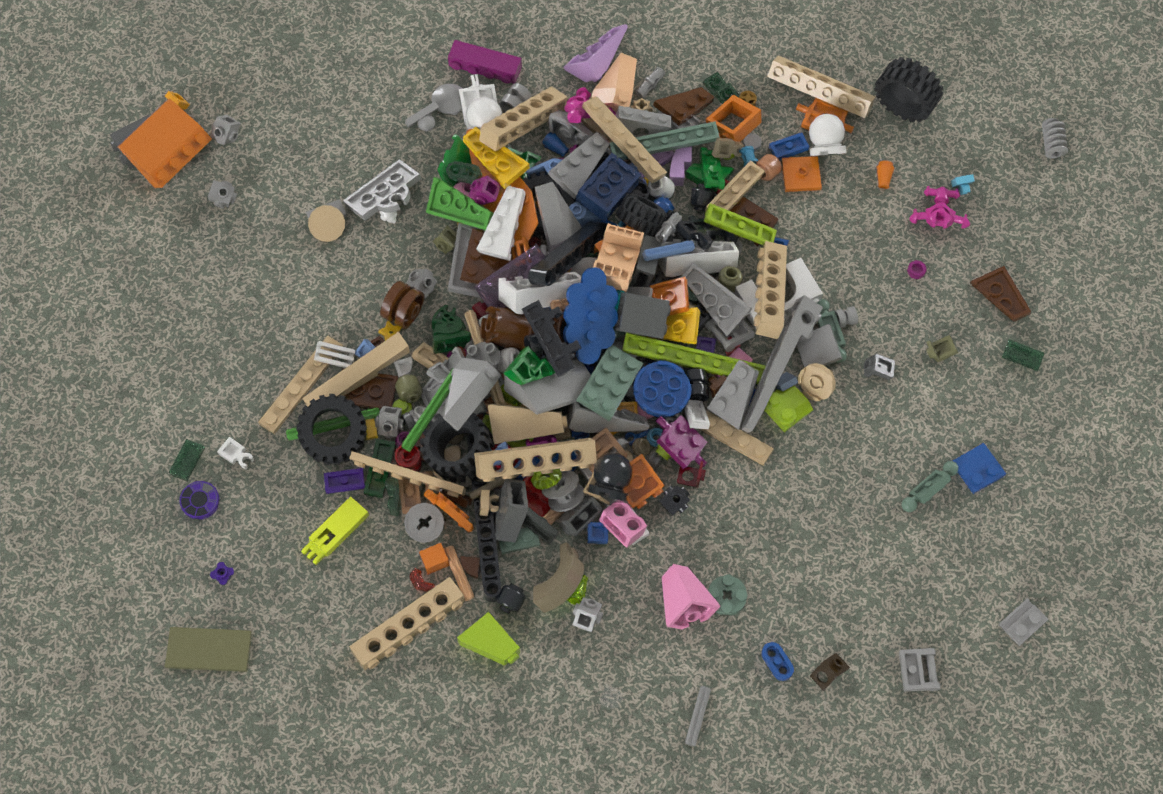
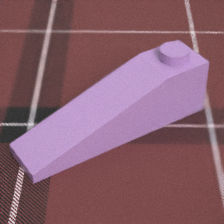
[563,24,628,82]

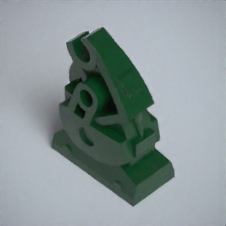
[431,304,471,354]

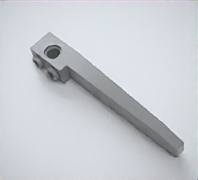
[741,295,823,433]

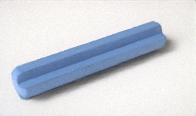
[642,240,695,261]

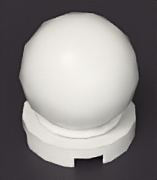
[465,97,502,129]
[809,114,847,156]

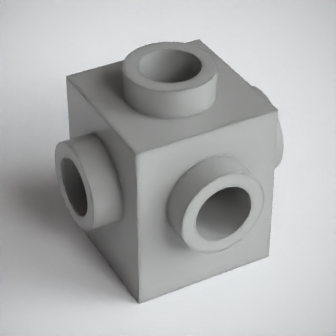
[210,115,241,145]
[208,180,237,208]
[406,269,438,298]
[375,406,404,438]
[573,597,603,632]

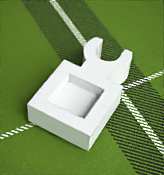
[217,437,254,469]

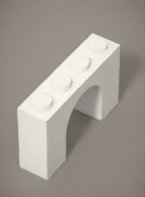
[734,258,823,331]

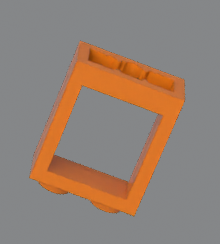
[706,95,761,142]

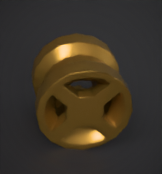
[739,91,757,106]

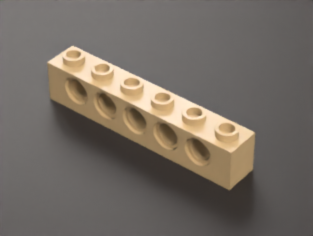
[767,56,876,118]
[479,86,568,151]
[754,241,787,339]
[474,438,597,482]
[349,577,465,670]

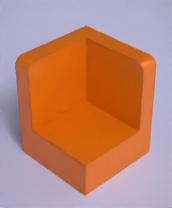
[419,543,450,575]

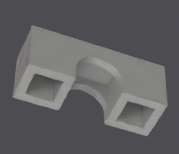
[616,106,671,135]

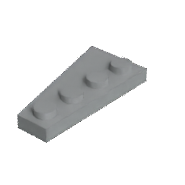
[548,132,610,199]
[682,263,752,338]

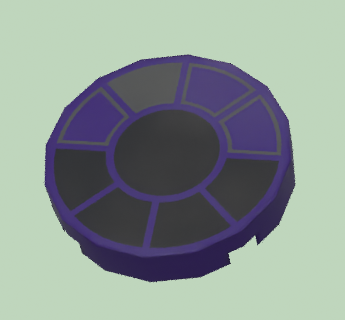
[180,481,220,520]

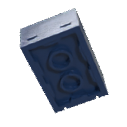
[576,153,641,222]

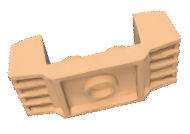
[593,223,644,292]

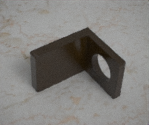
[810,653,850,691]

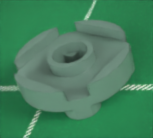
[708,574,748,615]

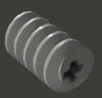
[1042,118,1068,159]

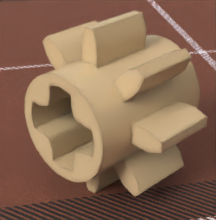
[630,98,653,112]

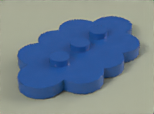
[563,267,619,364]

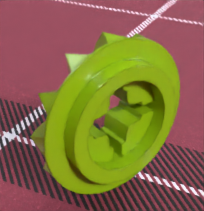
[531,468,562,489]

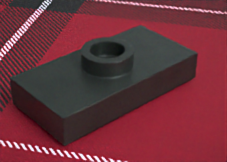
[523,507,559,544]

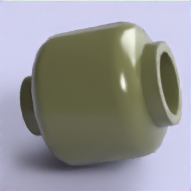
[717,266,743,293]
[395,374,423,403]

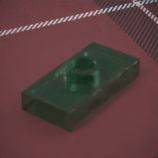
[1001,339,1045,371]
[168,439,205,481]

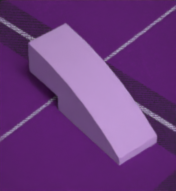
[669,146,692,186]

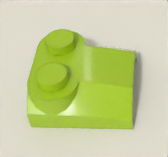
[764,385,813,433]

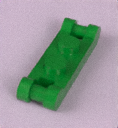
[699,147,725,190]

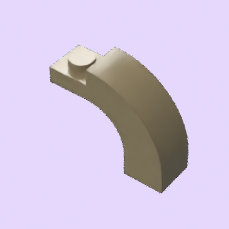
[533,542,584,613]

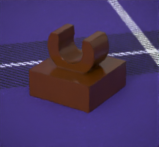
[708,375,727,398]

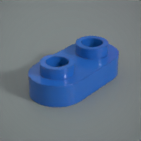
[761,642,794,681]

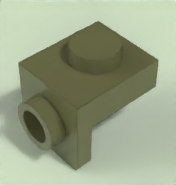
[432,225,456,255]
[926,335,958,362]

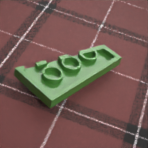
[426,177,494,230]

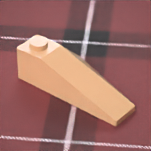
[591,53,637,116]

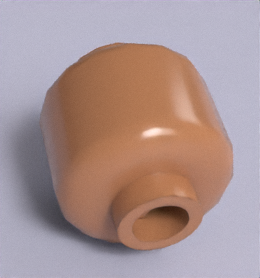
[756,154,782,181]

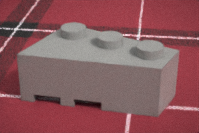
[707,360,759,430]

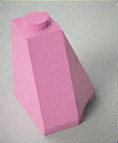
[662,564,720,629]

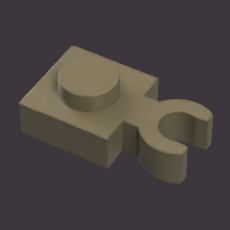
[712,138,744,158]

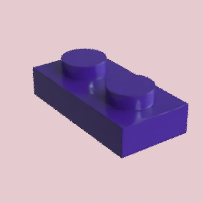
[324,468,365,494]

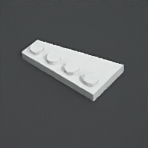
[477,186,526,261]

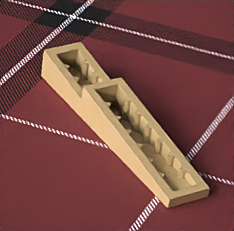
[302,332,410,407]

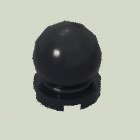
[588,453,632,501]

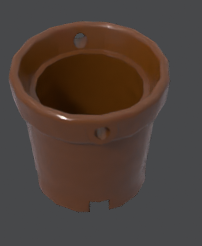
[480,306,535,352]

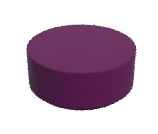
[907,260,927,279]

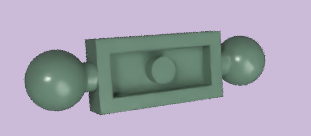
[817,299,847,363]
[901,461,958,512]

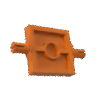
[796,98,854,134]
[424,489,474,533]

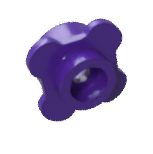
[210,562,234,585]

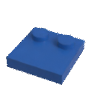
[952,443,1006,494]

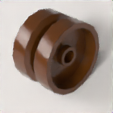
[380,281,425,329]

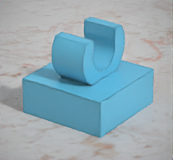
[951,174,975,195]

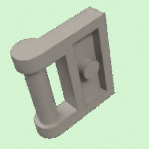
[705,319,754,352]
[899,648,941,692]

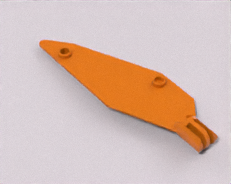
[466,129,539,268]

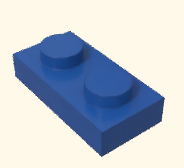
[769,132,810,160]

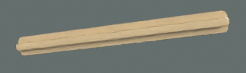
[465,310,505,405]

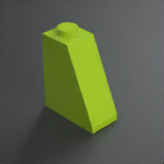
[457,612,520,666]

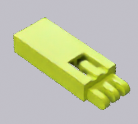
[301,496,369,565]

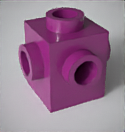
[469,176,501,205]

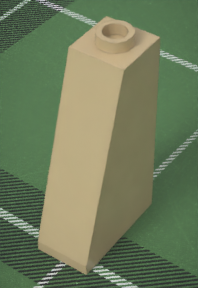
[488,404,568,444]

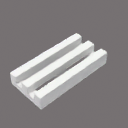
[314,341,355,368]

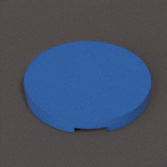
[633,361,691,418]

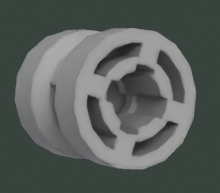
[835,306,858,328]

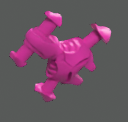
[564,87,616,123]
[909,186,970,229]

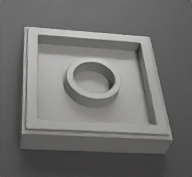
[797,324,842,367]

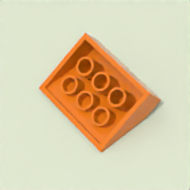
[118,98,212,188]

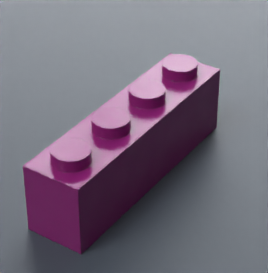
[448,40,522,84]

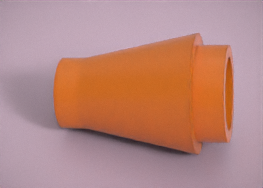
[876,161,895,189]

